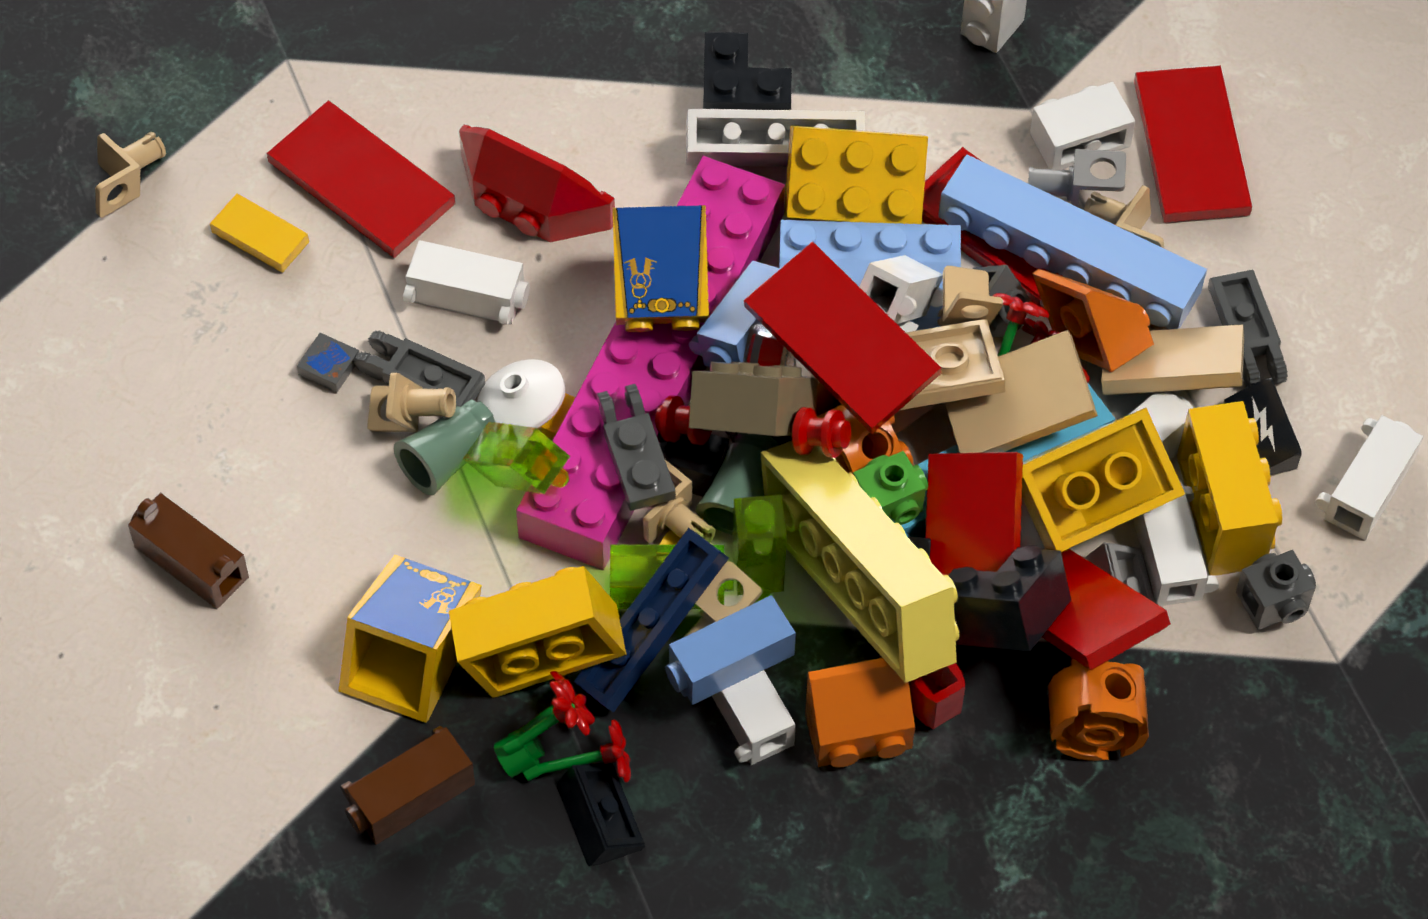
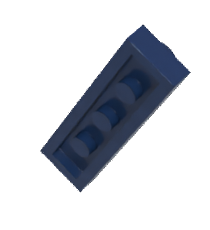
[574,528,729,712]

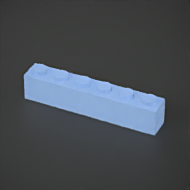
[938,154,1207,329]

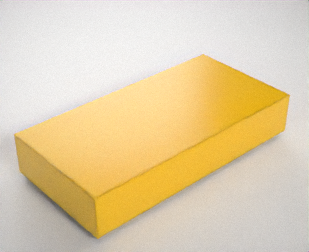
[210,193,309,273]

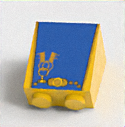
[613,205,709,332]
[338,555,482,723]

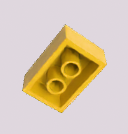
[784,126,928,224]
[1177,401,1282,576]
[449,566,627,698]

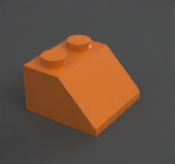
[1032,269,1154,372]
[805,658,915,767]

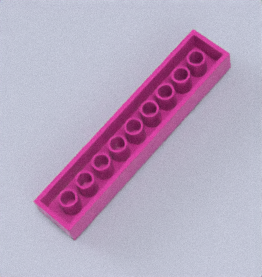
[516,156,785,570]

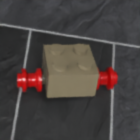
[655,362,851,458]

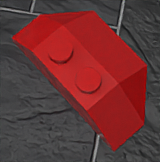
[459,124,615,242]

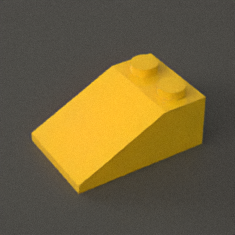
[1022,408,1185,552]

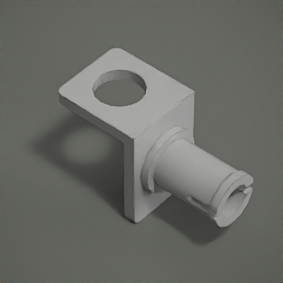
[1028,149,1126,207]

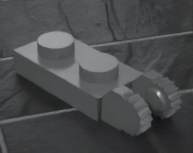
[1208,269,1288,387]
[353,330,485,407]
[596,384,676,511]

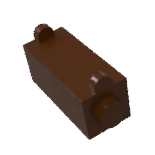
[128,492,249,609]
[340,726,475,845]

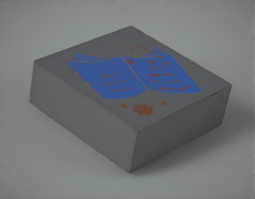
[297,332,360,392]

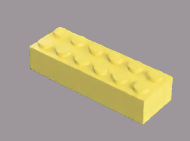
[760,441,959,683]

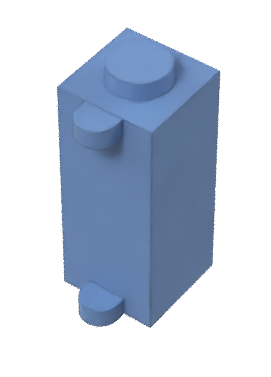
[689,260,781,367]
[665,595,796,705]

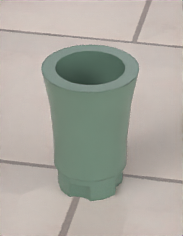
[393,399,499,495]
[696,433,779,537]

